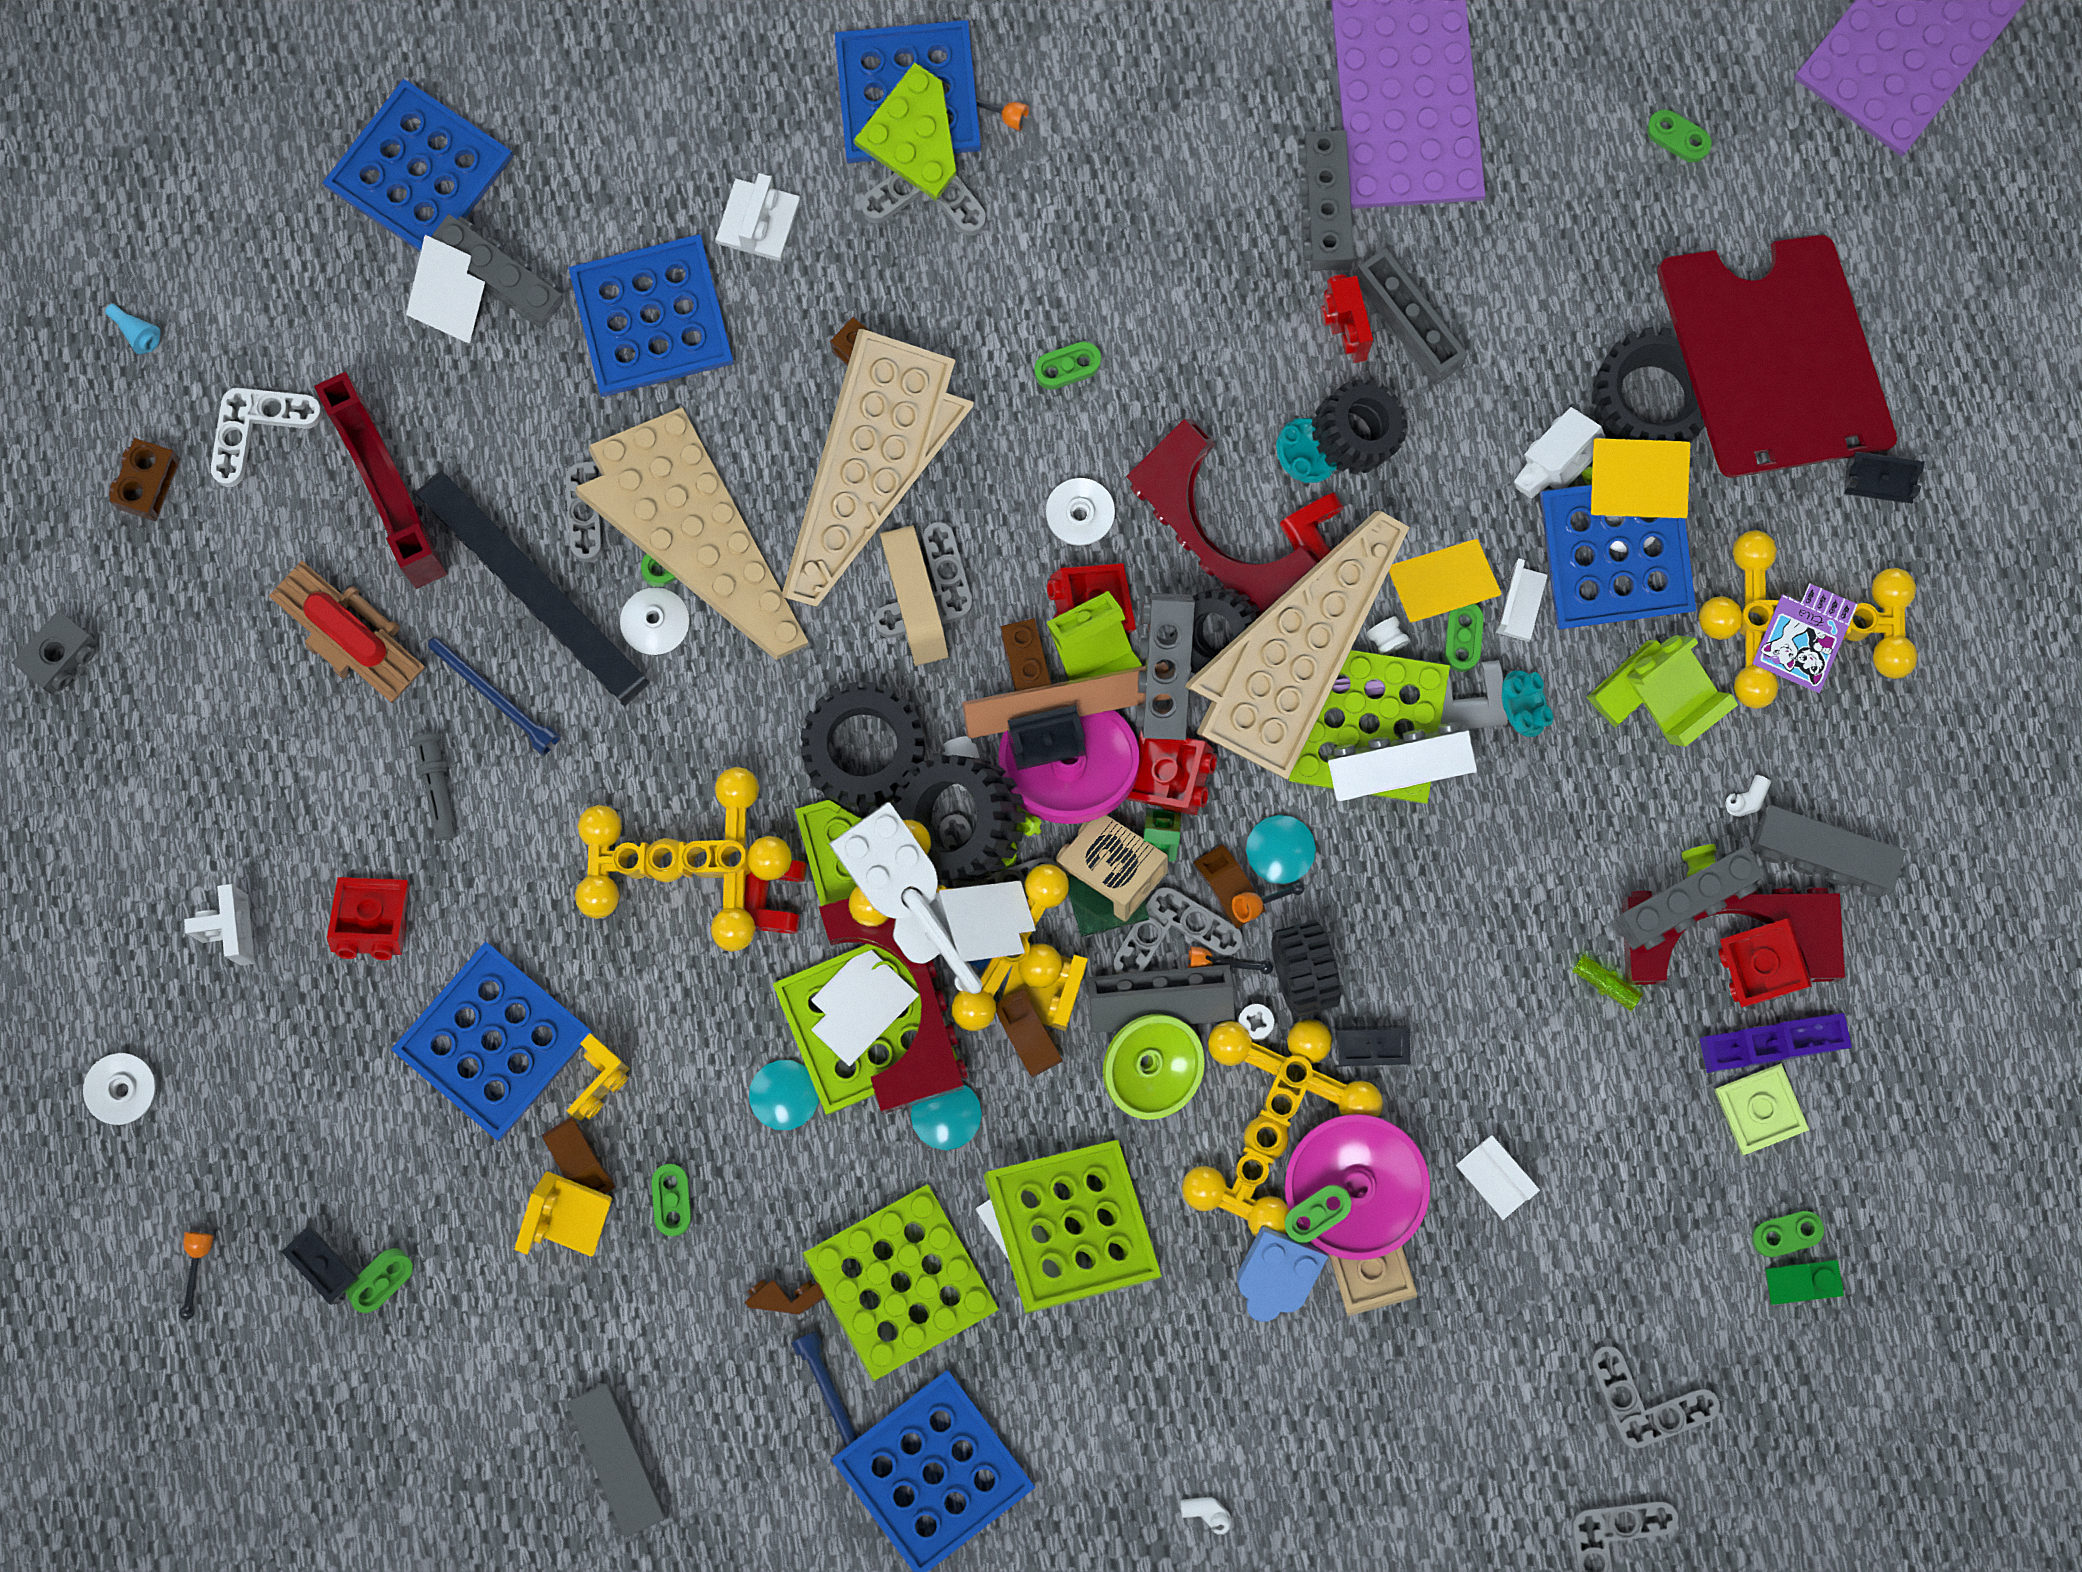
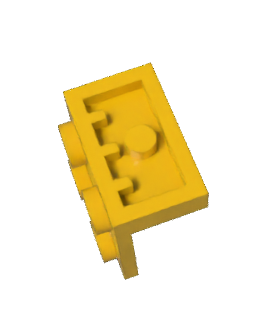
[1002,955,1088,1031]
[567,1033,630,1121]
[514,1171,612,1257]

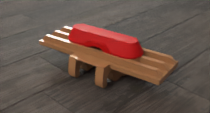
[269,560,425,703]

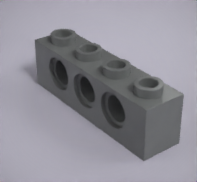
[1136,593,1195,740]

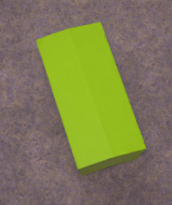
[1587,640,1662,728]

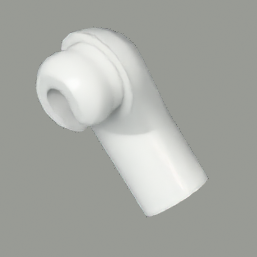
[1725,775,1771,817]
[1180,1497,1232,1534]

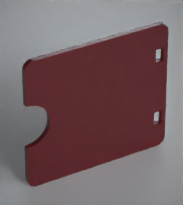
[1657,235,1897,478]

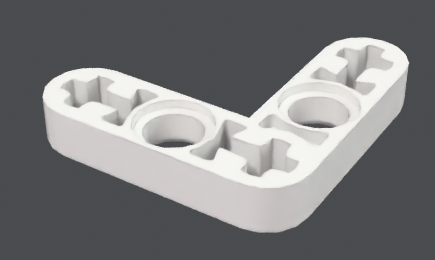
[211,388,323,487]

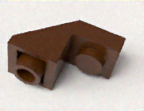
[1193,844,1266,929]
[996,989,1063,1078]
[542,1116,616,1194]
[744,1279,825,1315]

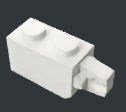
[1514,407,1605,499]

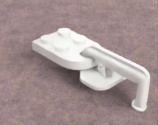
[829,802,982,994]

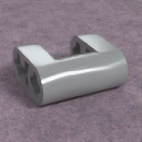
[1441,660,1508,729]

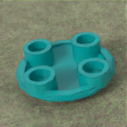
[1276,418,1337,483]
[1501,670,1554,737]
[1246,815,1316,884]
[749,1060,819,1131]
[911,1084,982,1151]

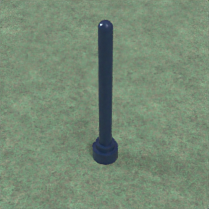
[428,637,561,756]
[791,1330,875,1475]

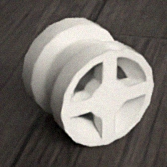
[1366,616,1410,656]
[1238,1004,1274,1042]

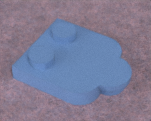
[1236,1226,1329,1322]

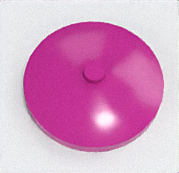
[998,710,1139,824]
[1285,1114,1430,1260]

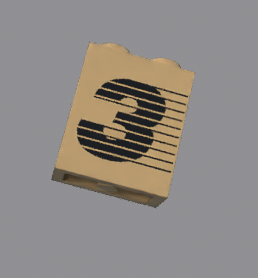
[1056,815,1168,922]

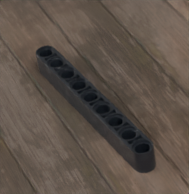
[415,470,650,707]

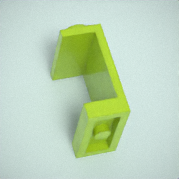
[1046,591,1143,681]
[1626,635,1738,747]

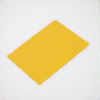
[1591,438,1690,518]
[1389,538,1501,623]

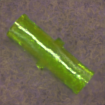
[1572,953,1644,1013]

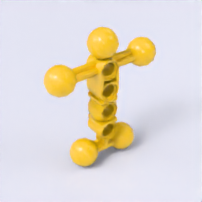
[1698,530,1918,709]
[574,767,792,952]
[849,820,1069,1031]
[1181,1018,1383,1236]

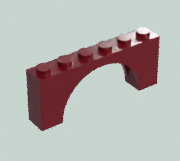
[314,371,447,589]
[1126,419,1321,618]
[1622,888,1845,985]
[819,897,969,1115]

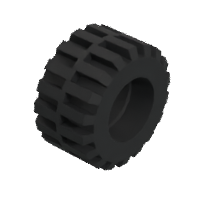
[1312,379,1407,474]
[1170,587,1260,675]
[1271,920,1341,1017]

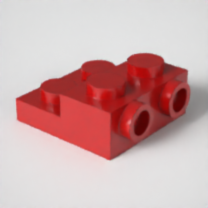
[1320,274,1373,364]
[1047,563,1136,634]
[1126,731,1217,816]
[327,877,410,961]
[1718,918,1812,1007]

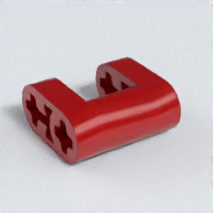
[1279,492,1344,560]
[740,857,807,934]

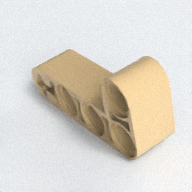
[880,525,949,666]

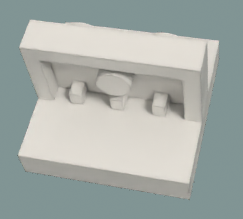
[715,173,801,262]
[184,884,255,965]

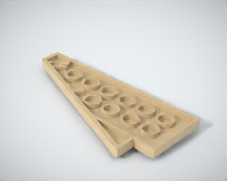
[781,329,974,607]
[575,407,808,660]
[1185,511,1410,780]

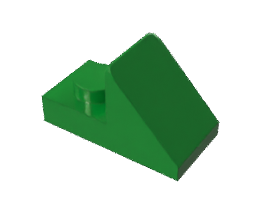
[1143,808,1181,861]
[1765,1260,1844,1305]

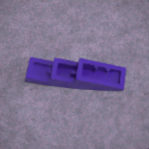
[1699,1013,1852,1073]

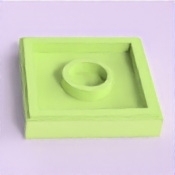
[1714,1064,1809,1156]

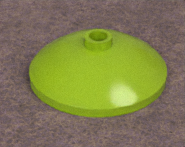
[1103,1014,1205,1120]

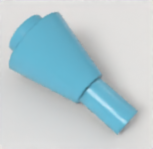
[105,304,161,354]

